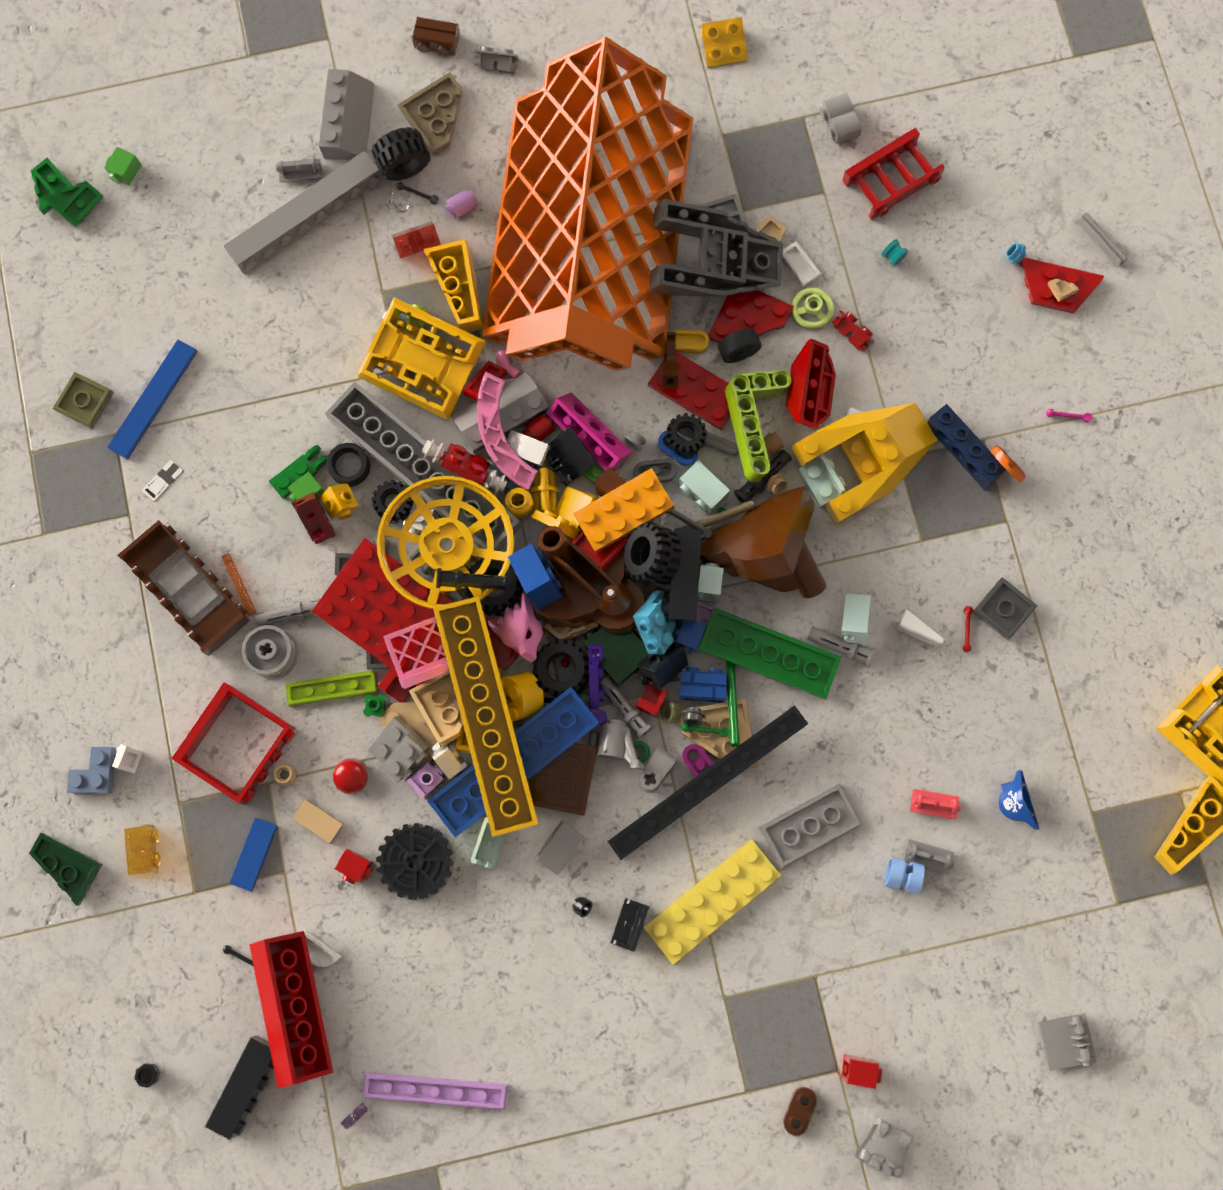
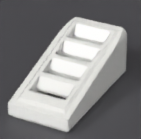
[897,610,944,647]

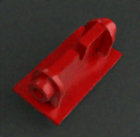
[832,310,875,352]

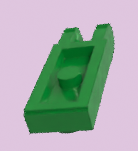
[269,445,327,499]

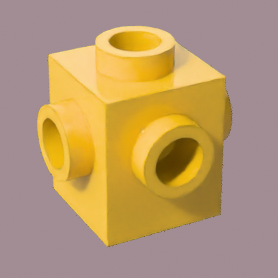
[320,483,359,520]

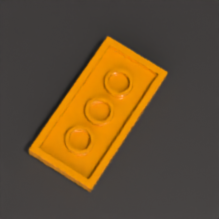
[573,468,675,553]

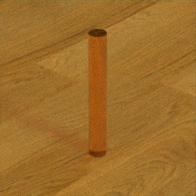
[222,553,257,616]

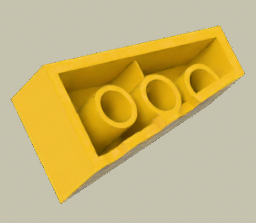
[424,239,484,332]
[1154,775,1223,875]

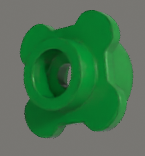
[363,694,386,717]

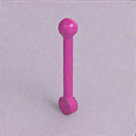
[1046,409,1092,422]

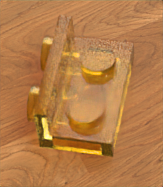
[124,824,160,875]

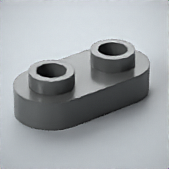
[633,458,677,483]

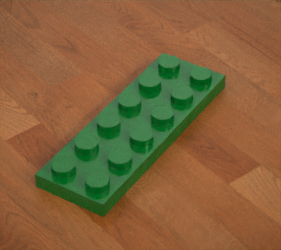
[698,607,841,700]

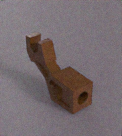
[663,332,679,388]

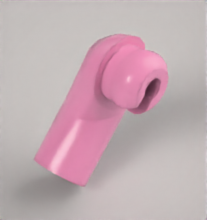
[495,349,521,378]

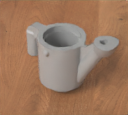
[589,719,644,770]

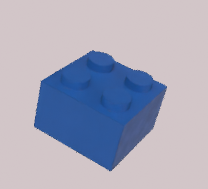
[508,543,563,610]

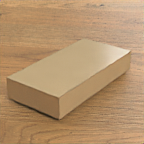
[292,799,344,844]

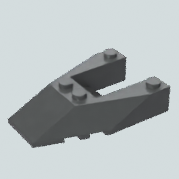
[650,199,783,297]

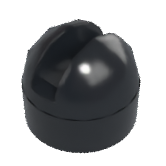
[572,897,592,918]

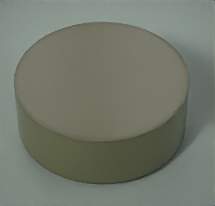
[660,701,681,724]

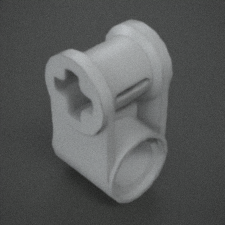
[640,747,678,792]

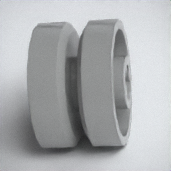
[241,625,298,679]

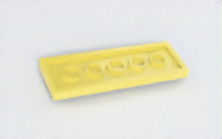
[643,839,781,965]

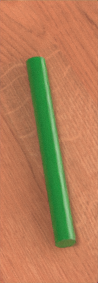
[726,662,740,747]

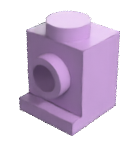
[407,763,446,799]

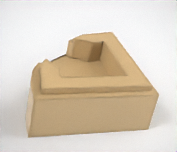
[1048,279,1079,302]

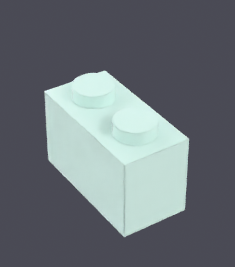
[679,460,730,514]

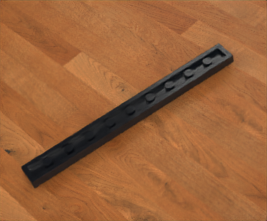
[607,705,808,860]

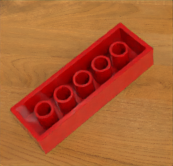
[249,931,334,1088]

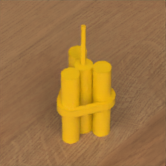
[530,461,559,513]

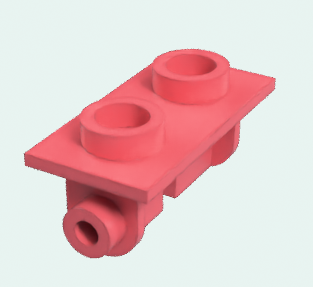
[910,789,961,820]

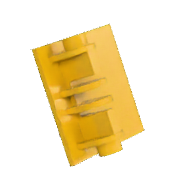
[701,17,748,67]

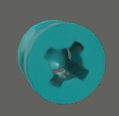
[881,239,909,267]

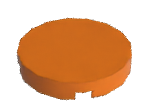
[990,445,1026,483]

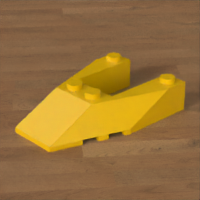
[791,402,937,524]

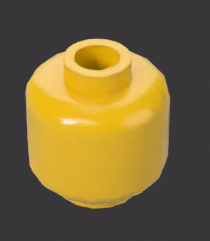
[504,488,534,519]

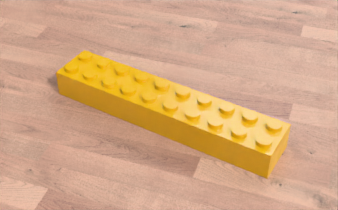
[433,596,538,837]

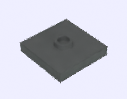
[973,577,1038,640]

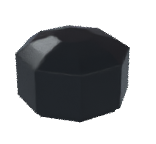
[134,1063,160,1088]

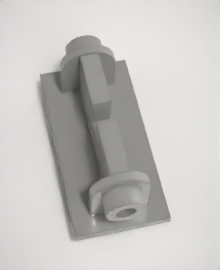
[474,46,519,72]
[276,158,322,183]
[904,839,955,875]

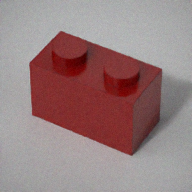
[841,1054,882,1089]

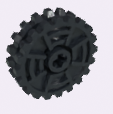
[376,823,454,900]

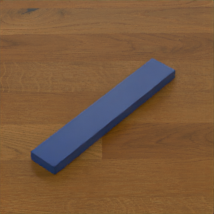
[107,339,198,460]

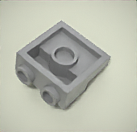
[368,716,430,783]

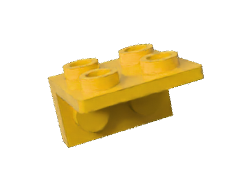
[531,487,595,539]

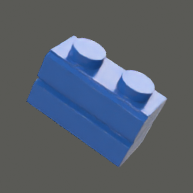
[679,667,727,703]

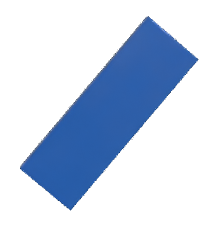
[229,818,278,892]

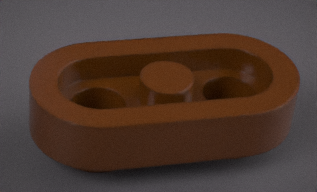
[783,1087,817,1136]

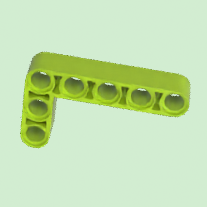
[725,370,791,483]

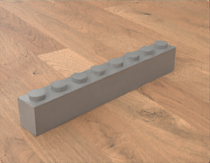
[224,151,382,273]

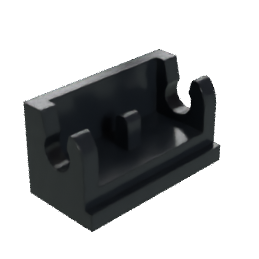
[638,642,689,691]
[610,898,650,952]

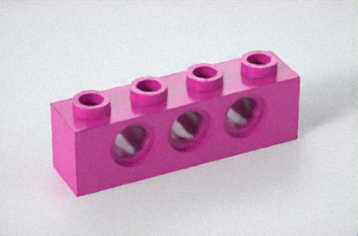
[547,392,632,471]

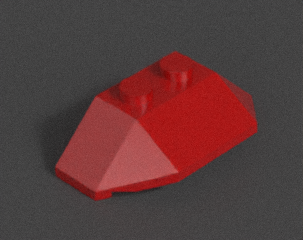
[786,338,836,429]

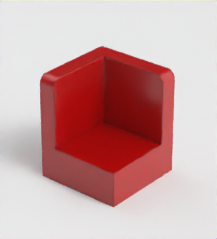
[378,668,416,703]
[636,684,668,718]

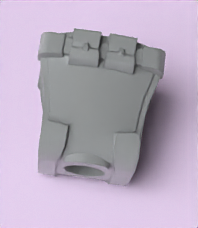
[854,1118,912,1178]

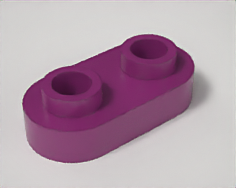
[682,744,714,777]

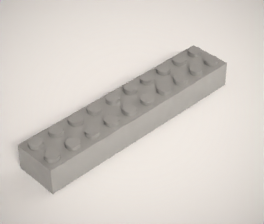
[325,382,522,551]

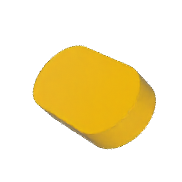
[666,330,710,353]

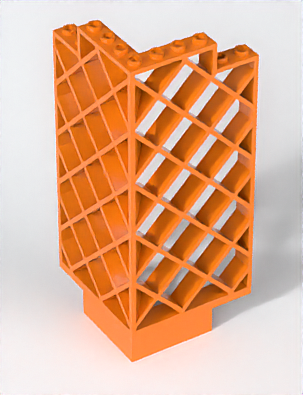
[482,36,693,371]

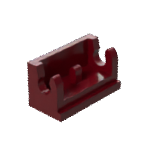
[292,492,336,544]

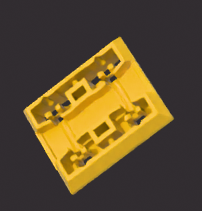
[357,297,486,420]

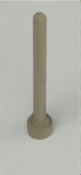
[673,501,755,531]

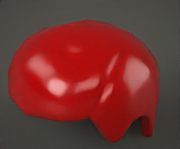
[333,758,368,794]

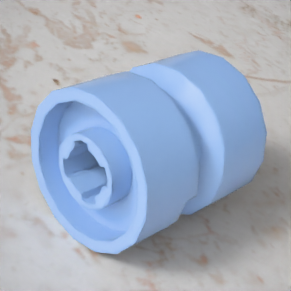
[885,857,925,894]

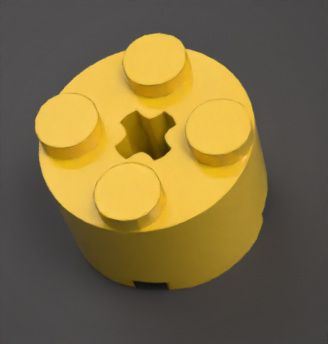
[500,671,544,722]

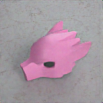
[488,593,543,663]

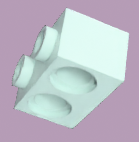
[698,563,724,603]

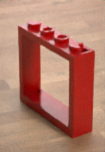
[171,682,296,805]

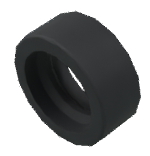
[718,328,762,363]
[326,442,371,487]

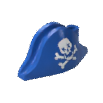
[998,770,1040,830]

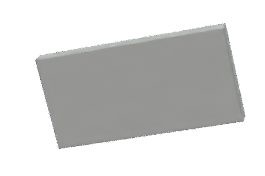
[759,784,863,869]

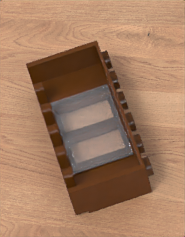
[117,520,250,656]

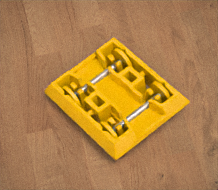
[1156,664,1223,786]

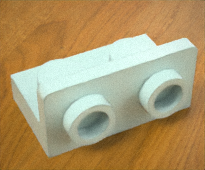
[798,454,846,508]

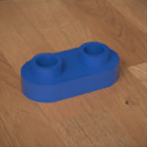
[658,431,698,466]

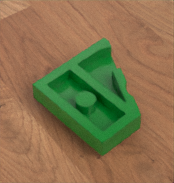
[31,158,73,215]
[41,181,104,228]

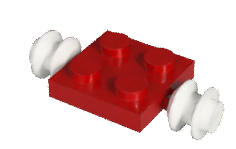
[421,438,507,495]

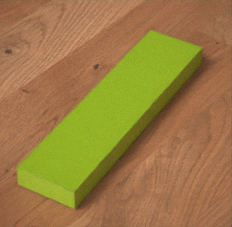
[285,670,379,707]

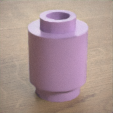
[445,190,478,219]

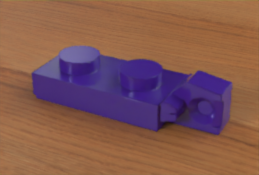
[589,644,604,709]

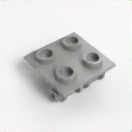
[1038,1013,1097,1071]

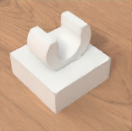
[112,744,143,774]

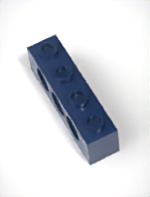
[927,404,1006,490]

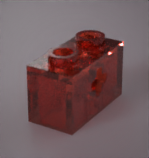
[391,222,441,259]

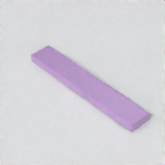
[363,1072,508,1110]

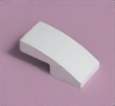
[507,430,550,466]

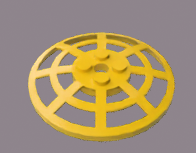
[377,476,514,609]

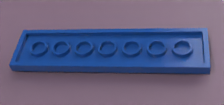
[427,687,600,837]

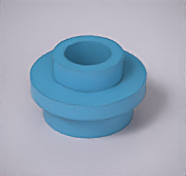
[1006,243,1026,264]

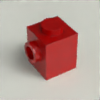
[334,848,374,885]

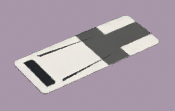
[142,460,182,501]

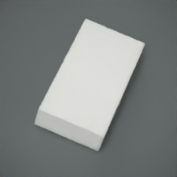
[782,241,822,288]

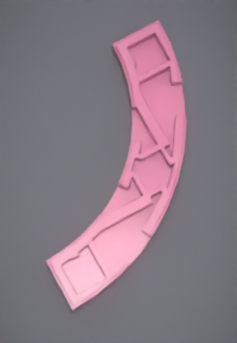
[477,372,538,491]

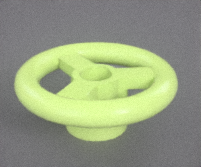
[791,288,834,329]

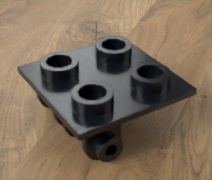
[545,426,597,486]

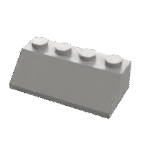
[319,69,374,160]
[451,373,549,454]

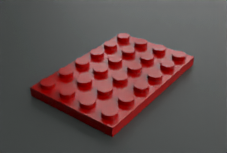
[311,538,454,687]

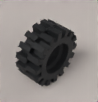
[666,413,707,457]
[372,480,413,523]

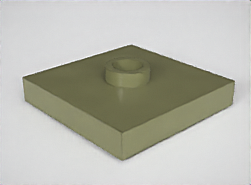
[52,372,114,429]

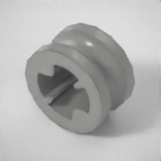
[624,430,647,451]

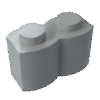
[820,93,862,144]

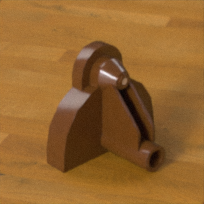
[700,486,826,598]
[517,526,646,634]

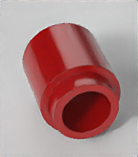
[522,414,555,442]

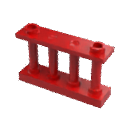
[842,128,945,220]

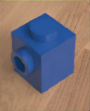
[673,621,707,655]

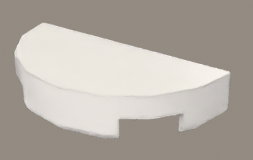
[304,930,343,967]

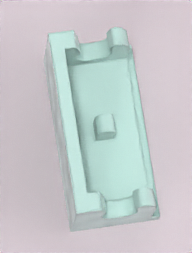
[842,593,871,645]
[470,817,507,870]

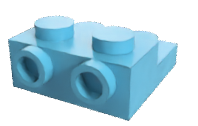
[633,591,677,654]

